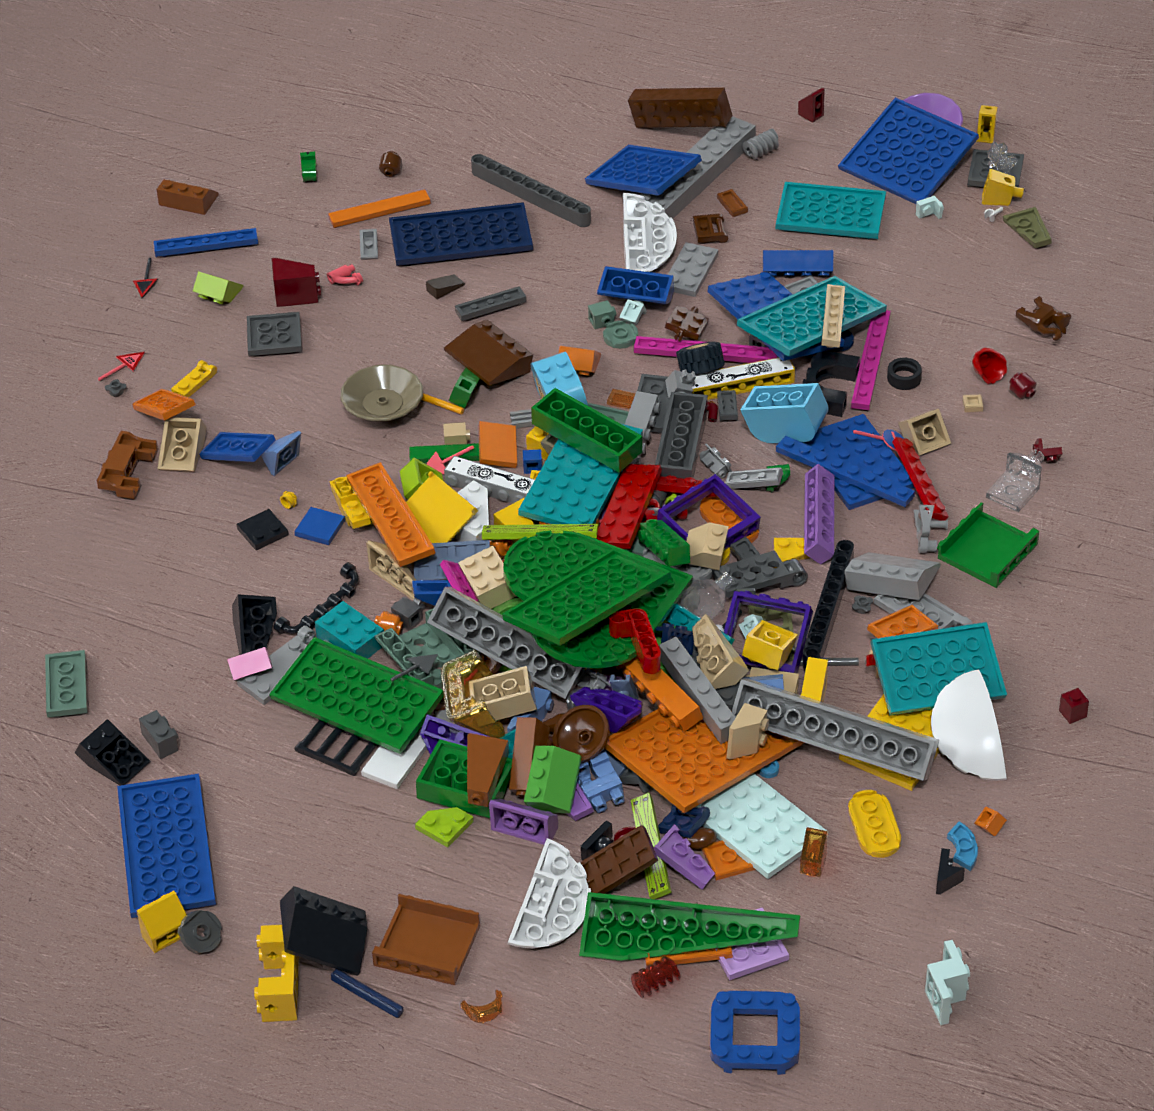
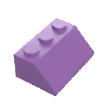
[489,799,558,845]

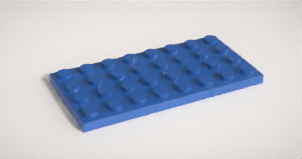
[707,272,844,361]
[117,773,216,918]

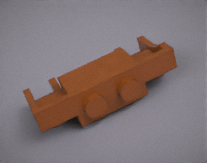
[96,431,158,499]

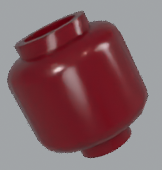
[1009,372,1037,399]

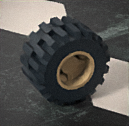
[676,341,725,375]

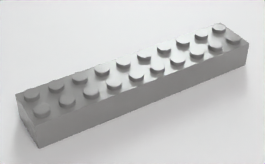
[641,116,756,219]
[732,678,939,781]

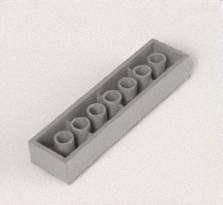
[427,587,585,699]

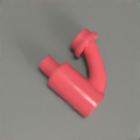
[327,264,363,285]

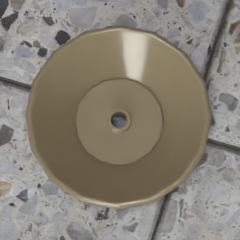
[340,365,423,421]

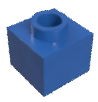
[523,449,542,474]

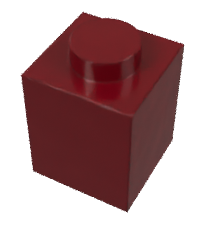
[1059,688,1089,724]

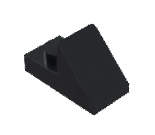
[936,848,965,895]

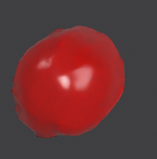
[972,348,1007,384]

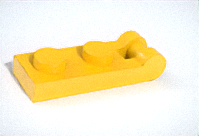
[171,360,217,398]

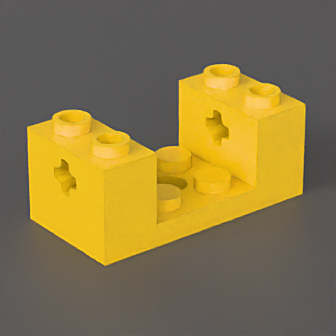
[254,925,299,1022]

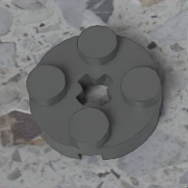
[178,910,222,954]

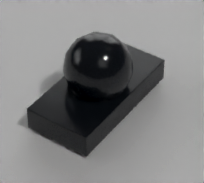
[580,820,614,860]

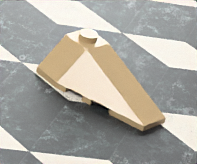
[366,540,425,604]
[692,614,749,689]

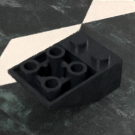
[74,719,150,786]

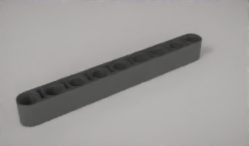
[471,154,591,227]

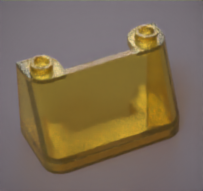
[441,650,505,738]

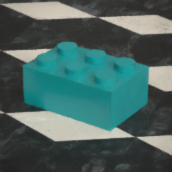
[315,601,384,659]

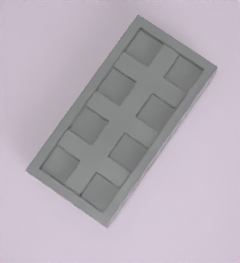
[668,242,718,297]

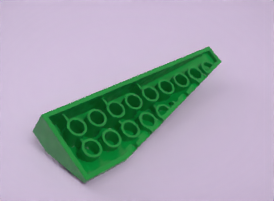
[579,892,801,961]

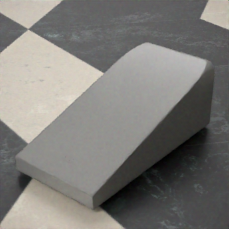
[360,229,378,260]

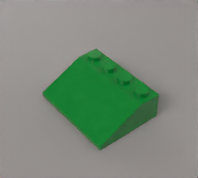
[416,739,512,818]

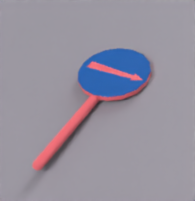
[853,429,904,451]

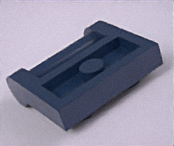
[658,805,710,838]

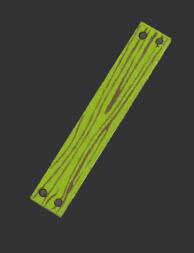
[482,524,598,540]
[631,793,672,899]

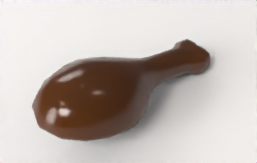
[683,828,717,849]

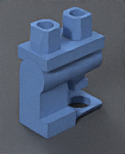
[577,752,625,813]

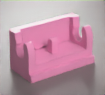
[227,647,273,680]

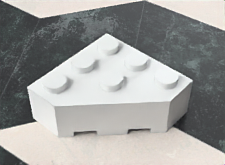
[454,480,489,542]

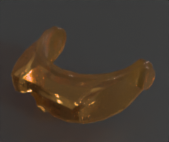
[460,990,503,1024]

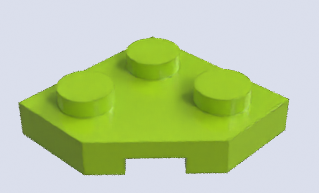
[415,807,474,848]

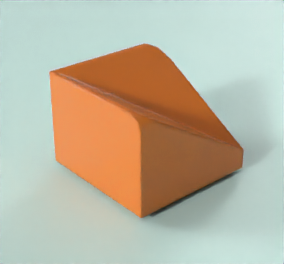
[974,807,1007,836]

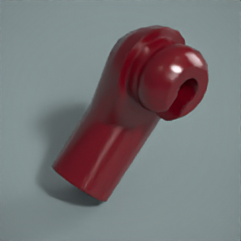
[708,401,718,422]

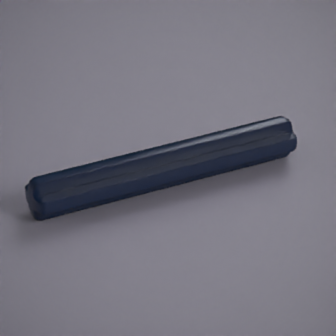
[331,969,404,1018]

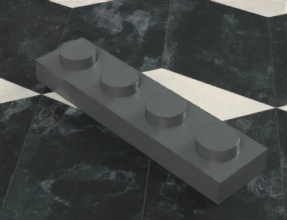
[455,286,527,321]

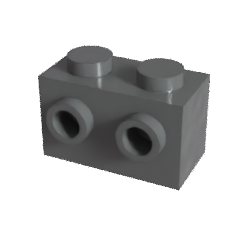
[139,710,179,759]

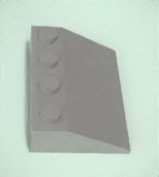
[845,552,941,600]

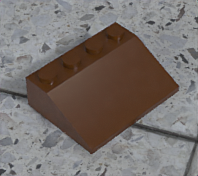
[444,320,533,385]

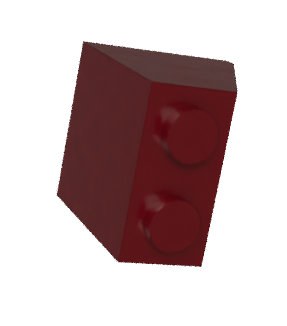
[272,258,321,307]

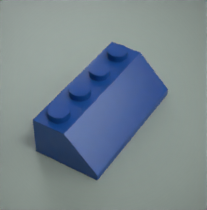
[763,250,833,276]
[597,266,674,304]

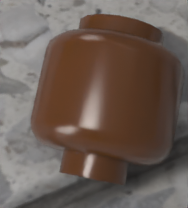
[379,151,402,177]

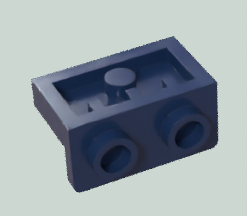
[656,623,694,655]

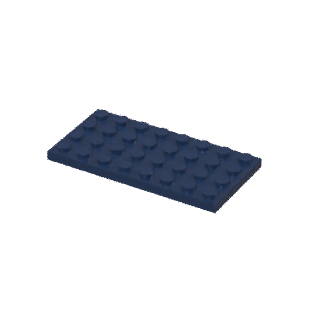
[389,202,533,266]

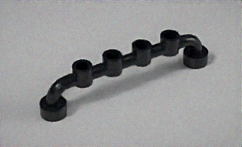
[274,562,359,634]

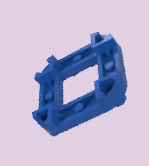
[710,991,800,1075]

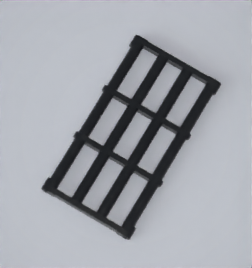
[294,719,379,776]

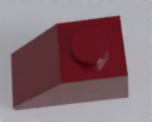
[798,88,825,123]

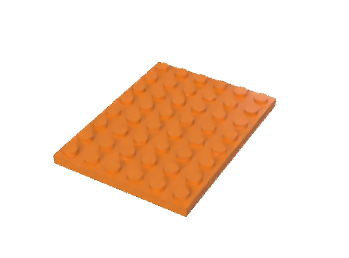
[604,709,805,813]

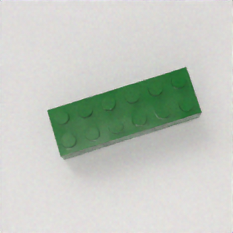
[531,388,643,473]

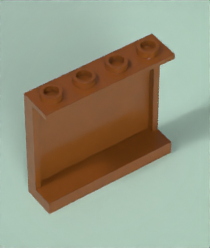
[372,894,480,985]

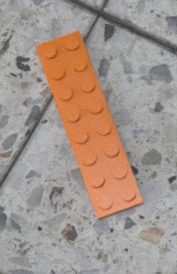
[346,462,436,567]

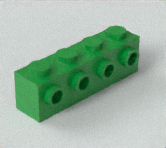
[638,519,690,567]

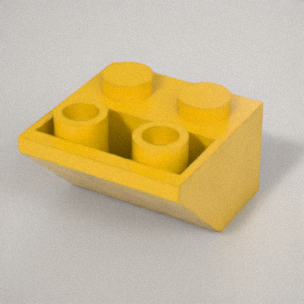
[136,891,186,953]

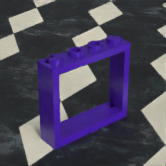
[657,474,761,551]
[724,590,813,673]

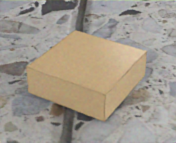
[963,394,983,412]

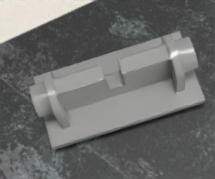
[699,443,732,478]
[577,668,611,689]

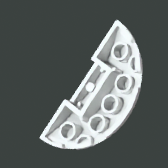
[623,193,677,272]
[931,670,1007,781]
[507,838,591,948]

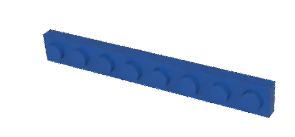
[776,436,915,507]

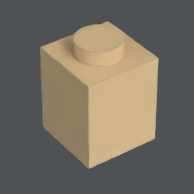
[443,422,470,445]

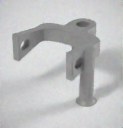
[913,505,948,553]

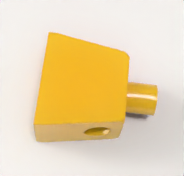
[976,105,998,143]
[982,169,1024,206]

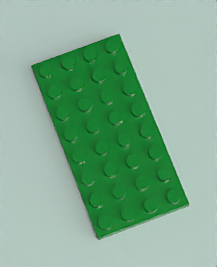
[502,548,671,646]
[269,637,445,754]

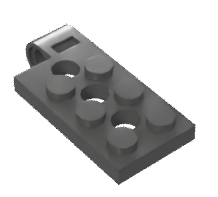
[712,550,808,598]

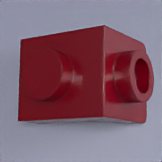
[1033,438,1063,462]

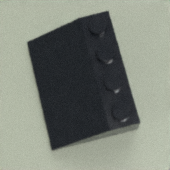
[280,886,368,976]

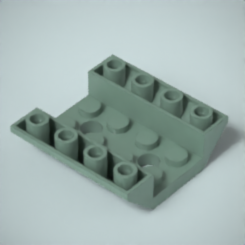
[375,608,483,688]

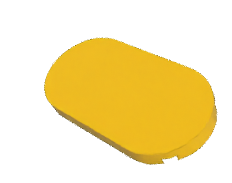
[848,790,901,858]

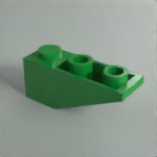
[448,368,480,409]

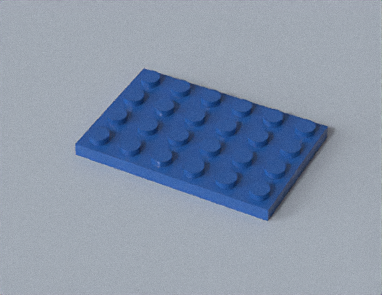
[585,144,702,196]
[802,414,915,510]

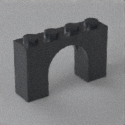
[802,351,860,417]

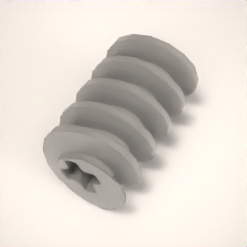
[742,128,779,160]

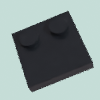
[236,509,289,551]

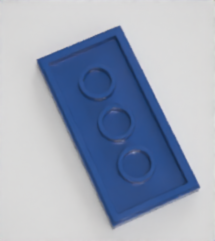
[199,432,276,462]

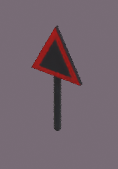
[133,258,158,298]

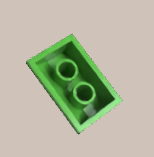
[524,746,582,813]

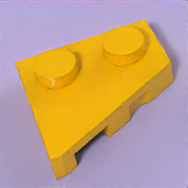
[774,538,810,569]

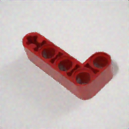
[609,609,661,674]

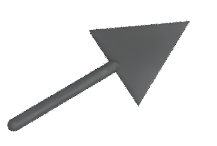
[390,654,438,682]

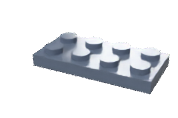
[414,540,490,581]

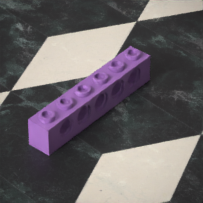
[804,464,834,564]

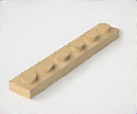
[821,284,845,348]

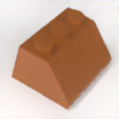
[156,179,219,215]

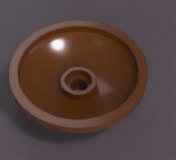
[553,705,610,763]

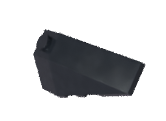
[232,594,277,655]

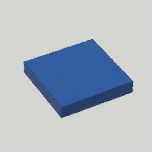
[294,507,345,545]

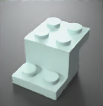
[925,940,970,1025]

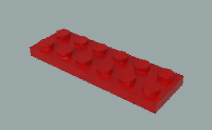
[596,464,662,549]

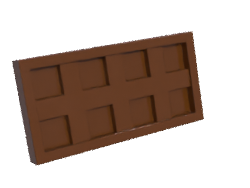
[580,825,659,894]

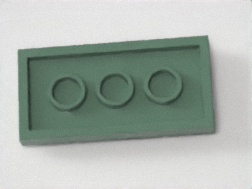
[45,650,88,718]

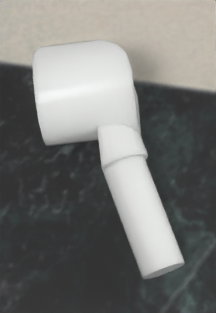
[984,207,1003,222]

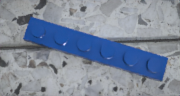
[153,228,258,257]

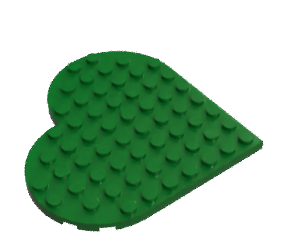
[503,530,693,668]

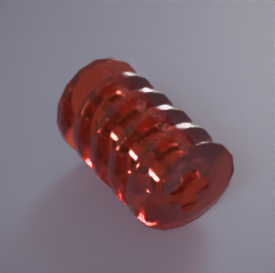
[631,956,681,998]

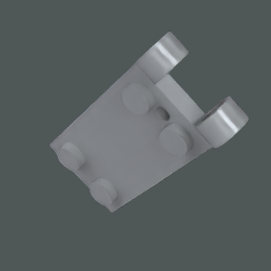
[874,593,973,629]
[237,626,332,705]

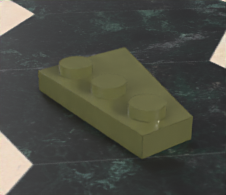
[1003,207,1052,248]

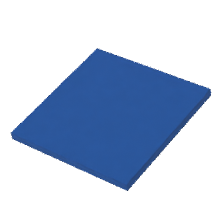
[838,97,979,204]

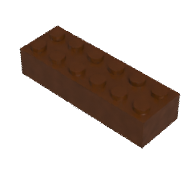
[628,87,733,128]

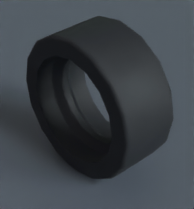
[887,357,922,390]

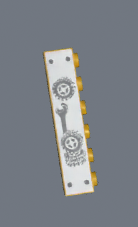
[691,358,795,400]

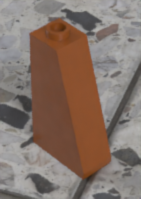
[509,717,550,798]
[467,733,509,807]

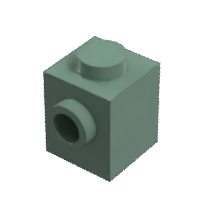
[588,300,616,329]

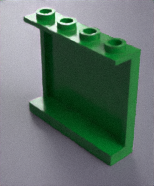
[937,502,1039,588]

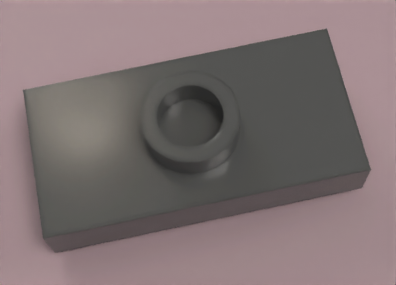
[717,390,738,420]
[730,537,761,574]

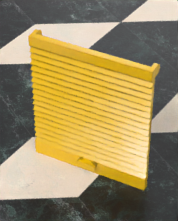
[406,471,478,543]

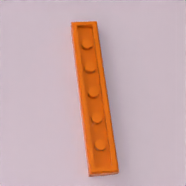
[328,189,431,228]

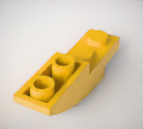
[329,477,371,529]

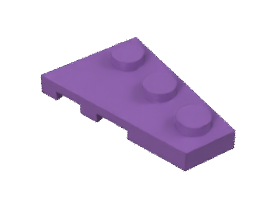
[654,824,715,889]

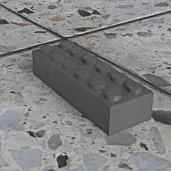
[655,392,708,479]

